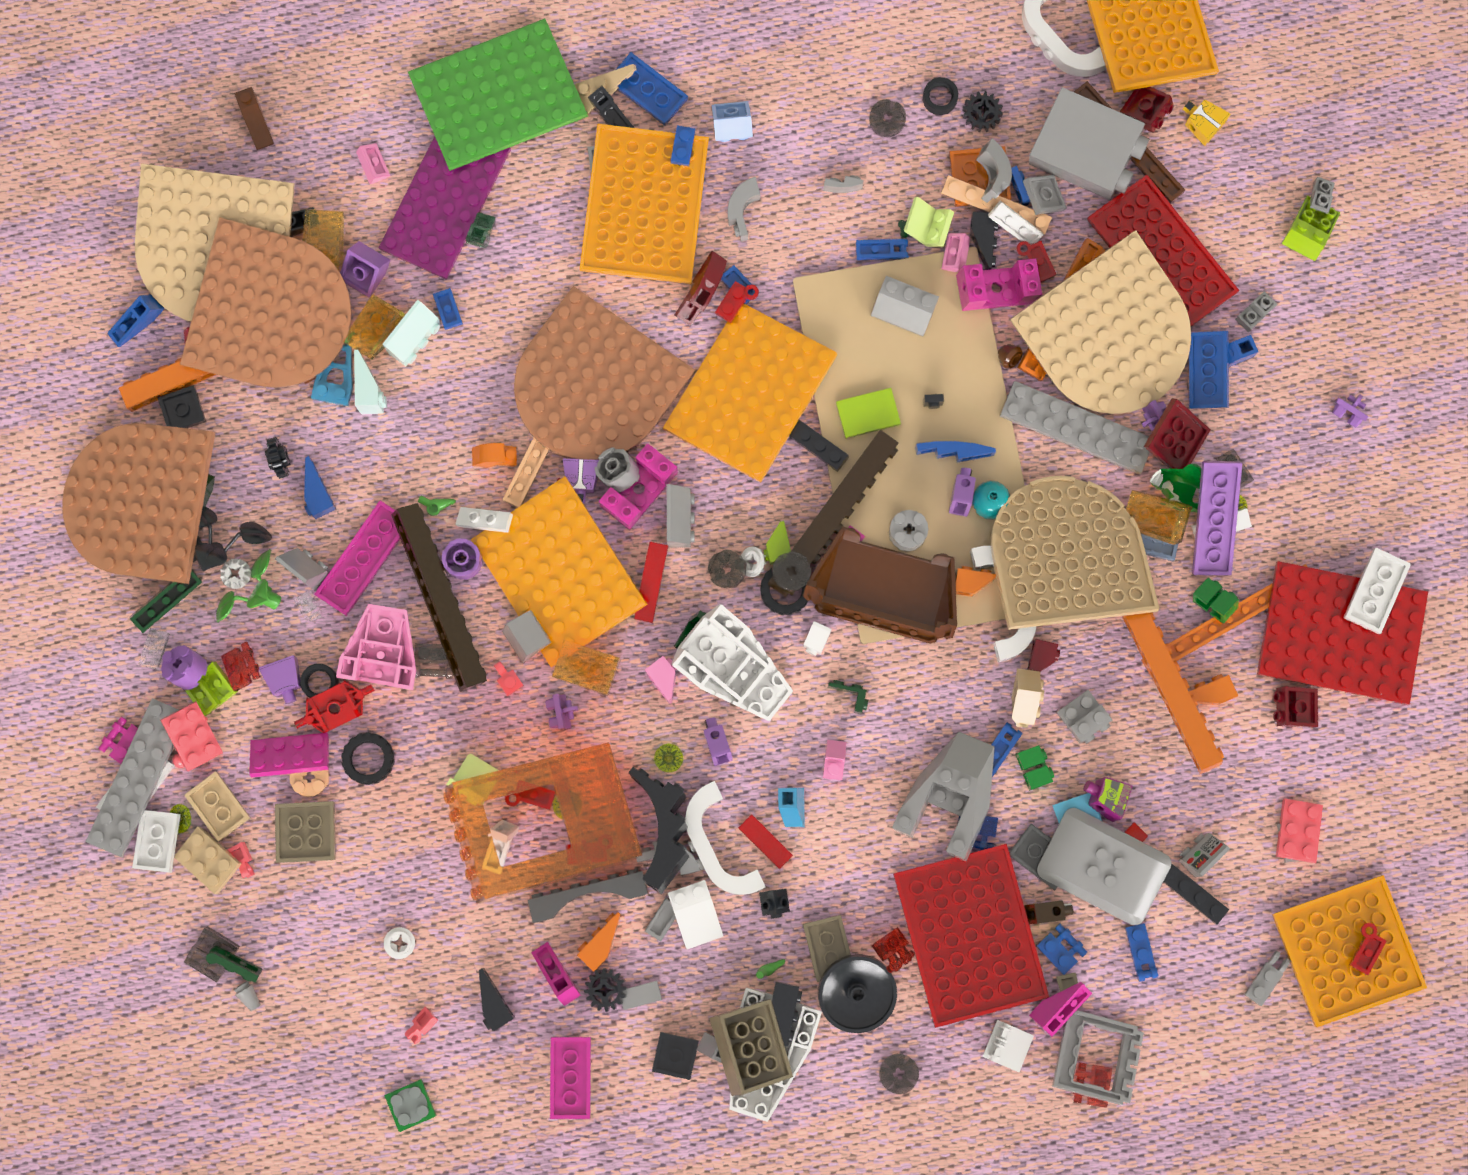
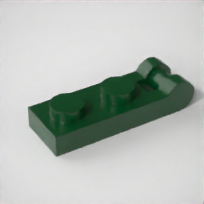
[206,946,263,983]

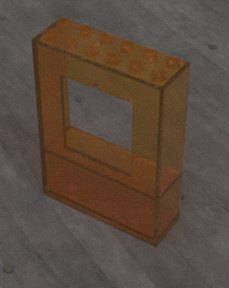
[443,742,642,904]

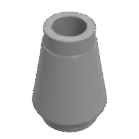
[234,981,261,1011]

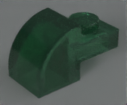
[466,212,496,249]

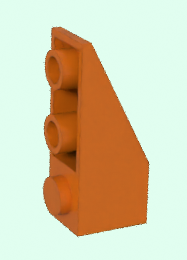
[1189,674,1238,705]
[577,912,621,972]

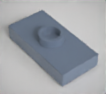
[1141,533,1179,562]

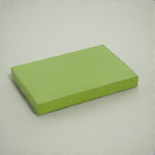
[836,388,901,439]

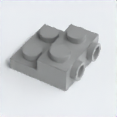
[1057,690,1112,744]

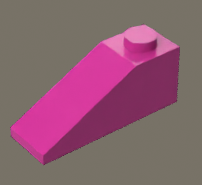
[531,942,581,1006]
[1029,982,1092,1037]

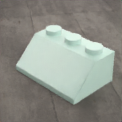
[383,300,440,366]

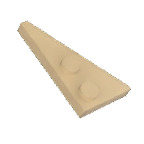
[575,64,637,119]

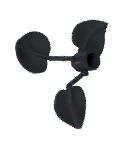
[195,506,272,571]

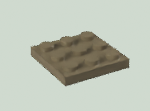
[275,801,336,863]

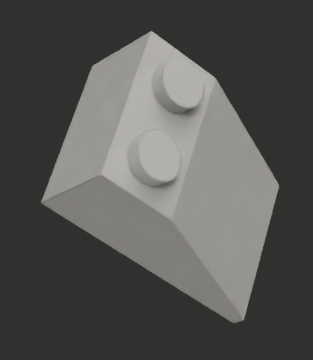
[275,548,329,592]

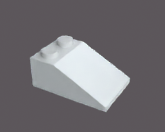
[667,880,724,950]

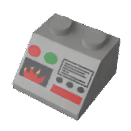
[1178,833,1230,877]

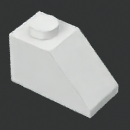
[803,621,832,656]

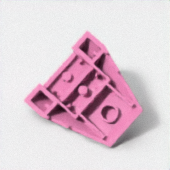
[336,604,416,690]

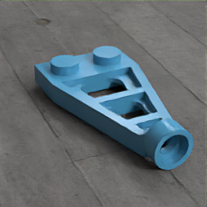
[311,329,354,407]

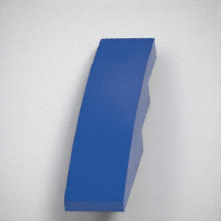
[915,441,996,463]

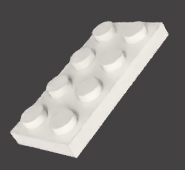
[1343,548,1411,634]

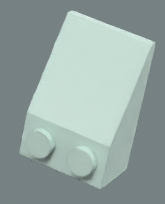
[354,350,387,414]

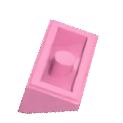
[356,143,390,184]
[941,233,970,272]

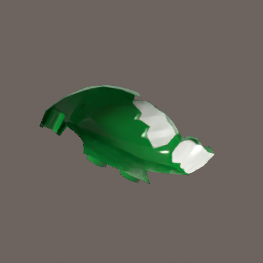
[1150,464,1201,512]

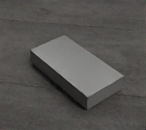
[645,898,676,942]
[621,981,662,1010]

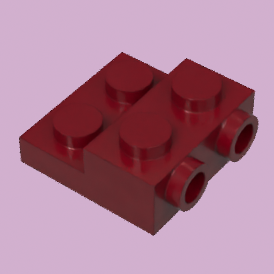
[1120,87,1174,133]
[1273,686,1318,728]

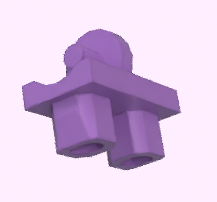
[1332,394,1369,428]
[1142,400,1166,431]
[545,694,578,730]

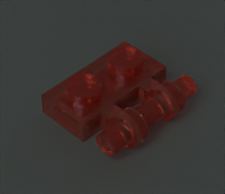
[221,642,260,691]
[871,927,915,973]
[1073,1062,1113,1108]

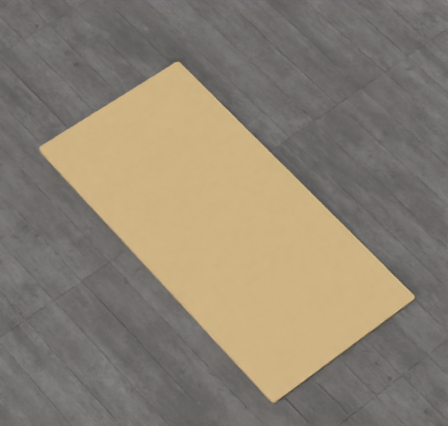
[793,247,1025,644]

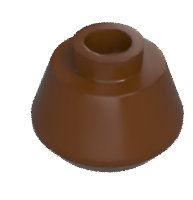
[998,344,1023,369]

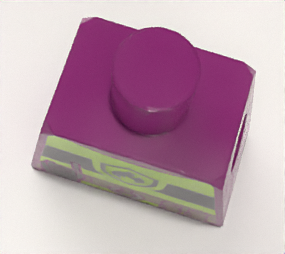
[1083,777,1133,822]

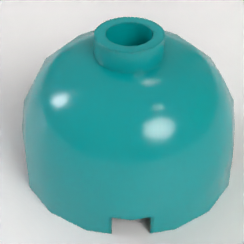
[972,481,1010,520]

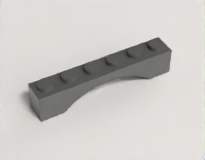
[528,869,648,923]

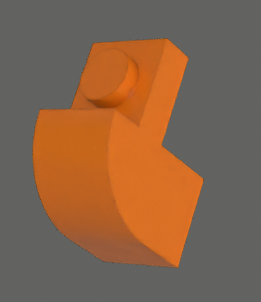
[472,443,517,468]

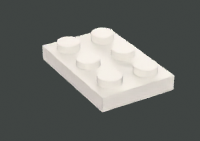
[132,810,181,873]

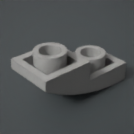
[823,175,864,193]
[1310,177,1335,214]
[1235,291,1277,332]

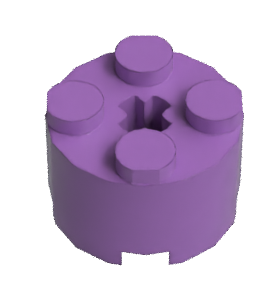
[442,539,482,580]
[161,645,207,690]

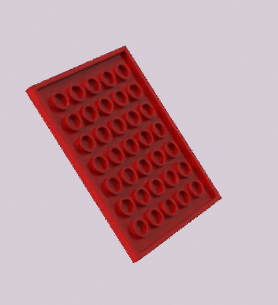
[1257,561,1428,705]
[893,844,1049,1028]

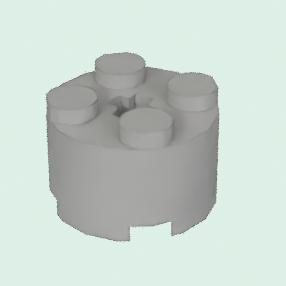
[595,448,640,493]
[889,510,928,552]

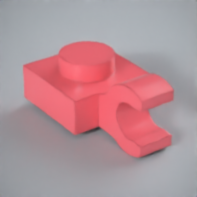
[494,661,524,696]
[227,842,255,878]
[404,1007,438,1044]

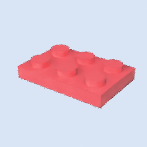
[160,701,223,772]
[1276,798,1323,863]

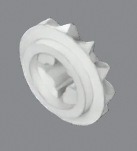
[740,547,767,577]
[220,559,251,589]
[384,927,415,959]

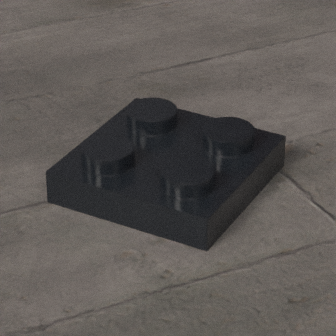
[158,385,206,428]
[652,1032,699,1080]

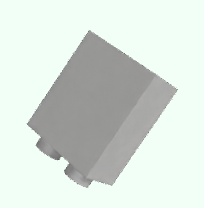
[1029,87,1150,200]

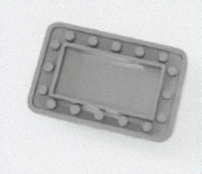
[1037,808,1171,925]

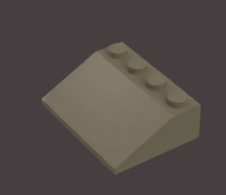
[709,999,793,1096]

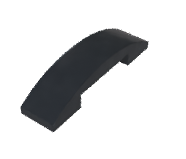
[588,86,635,128]

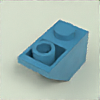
[778,788,805,827]

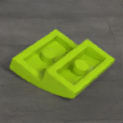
[185,661,238,716]

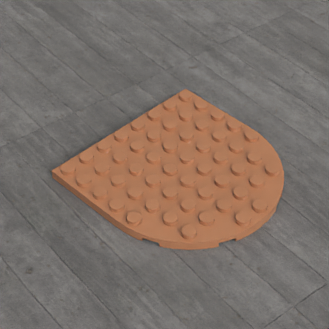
[180,218,352,388]
[514,286,695,460]
[62,423,215,584]

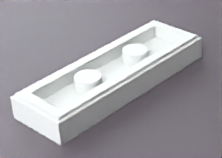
[988,200,1043,245]

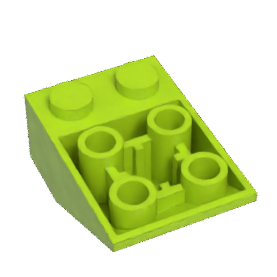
[1282,195,1340,261]

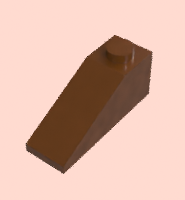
[234,87,274,150]

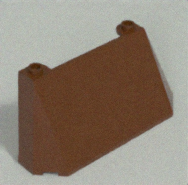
[803,527,958,644]

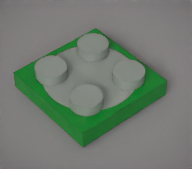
[384,1079,437,1132]

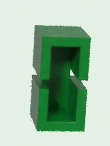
[1193,578,1239,624]
[1015,745,1054,791]

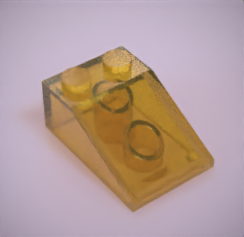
[302,209,344,270]
[343,294,406,360]
[1126,490,1192,545]
[552,640,621,696]

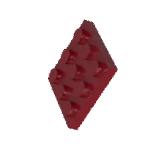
[1144,398,1211,469]

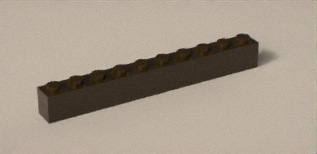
[768,429,899,597]
[391,503,487,692]

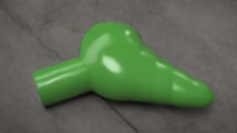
[418,495,456,516]
[756,959,785,979]

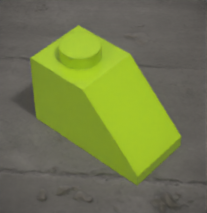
[763,521,791,565]

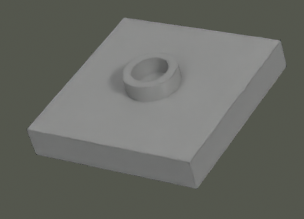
[1023,174,1067,215]

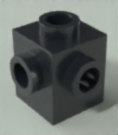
[759,889,790,919]

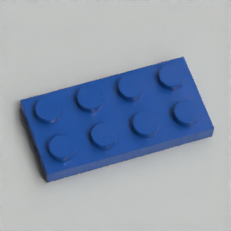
[616,52,688,126]
[1189,331,1229,409]

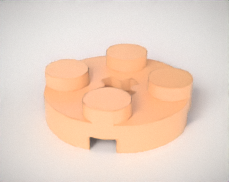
[290,770,329,797]

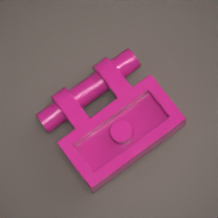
[98,716,138,764]

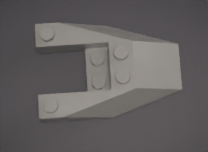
[892,732,995,861]

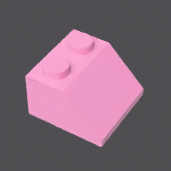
[645,656,676,705]

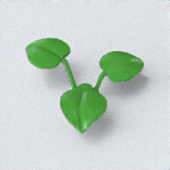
[216,549,281,623]

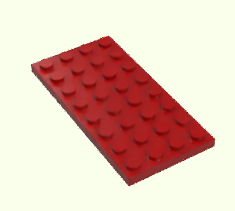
[1087,175,1240,327]

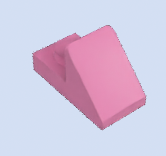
[823,740,846,781]

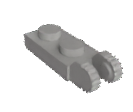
[1244,950,1291,1006]

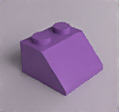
[340,241,390,298]

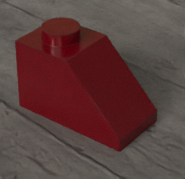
[1027,639,1060,672]

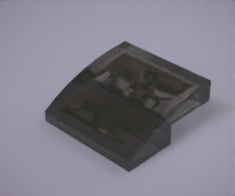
[184,926,240,983]

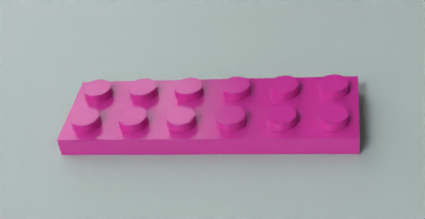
[314,500,400,616]

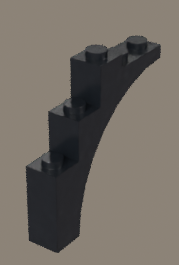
[629,767,689,895]

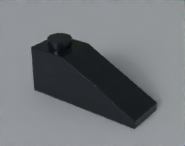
[479,968,515,1032]

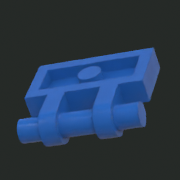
[1036,923,1088,975]

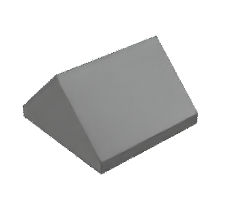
[502,610,551,663]

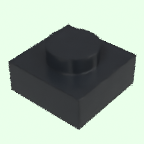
[923,394,944,409]

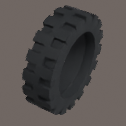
[760,563,809,615]
[341,732,395,785]

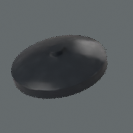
[818,954,897,1033]

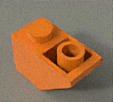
[955,566,996,597]

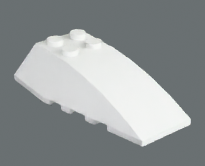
[671,604,793,721]

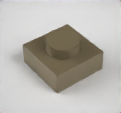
[1056,972,1078,992]

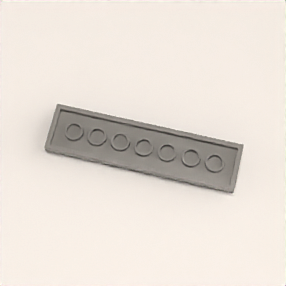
[1000,381,1150,474]
[85,698,179,857]

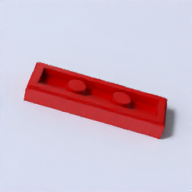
[738,814,793,870]

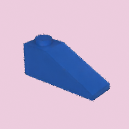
[107,295,165,347]
[304,456,336,519]

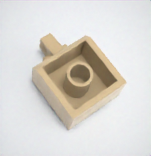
[1011,668,1044,728]

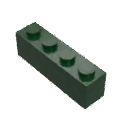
[130,570,202,633]

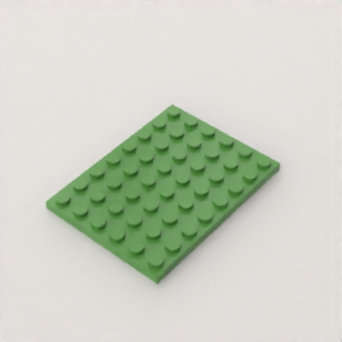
[408,19,588,171]

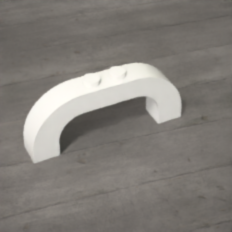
[1022,0,1106,77]
[970,546,1036,662]
[685,781,766,895]

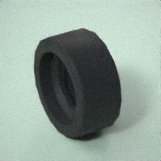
[922,77,959,115]
[300,664,339,698]

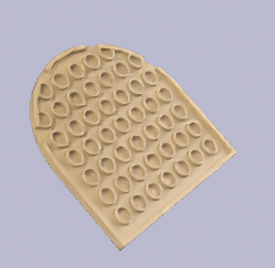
[135,164,295,322]
[1009,230,1191,414]
[991,476,1159,630]

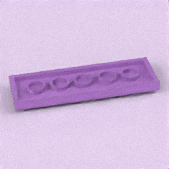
[1192,461,1242,575]

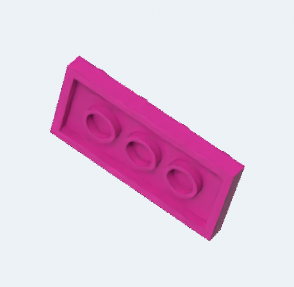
[249,732,329,778]
[550,1037,591,1119]

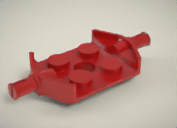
[294,679,375,733]

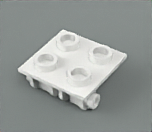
[982,1020,1034,1072]

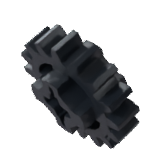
[962,91,1003,132]
[265,437,291,479]
[584,968,628,1012]

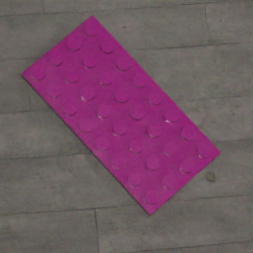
[378,136,511,280]

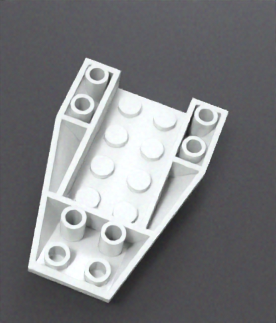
[729,988,822,1122]

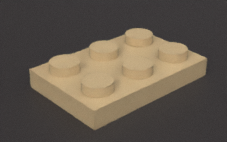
[184,771,251,842]
[174,826,242,894]

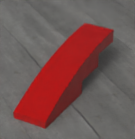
[634,542,669,623]

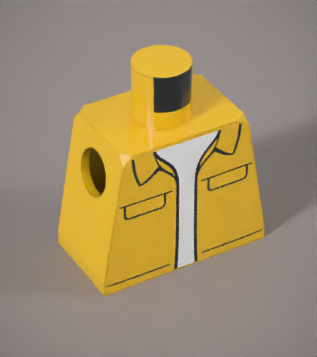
[1182,100,1231,146]

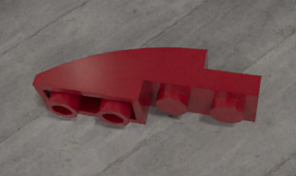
[674,251,727,326]

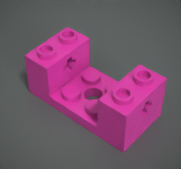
[956,259,1043,311]
[599,443,678,530]

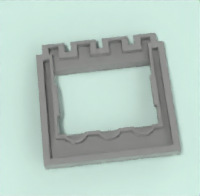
[1052,1010,1144,1105]

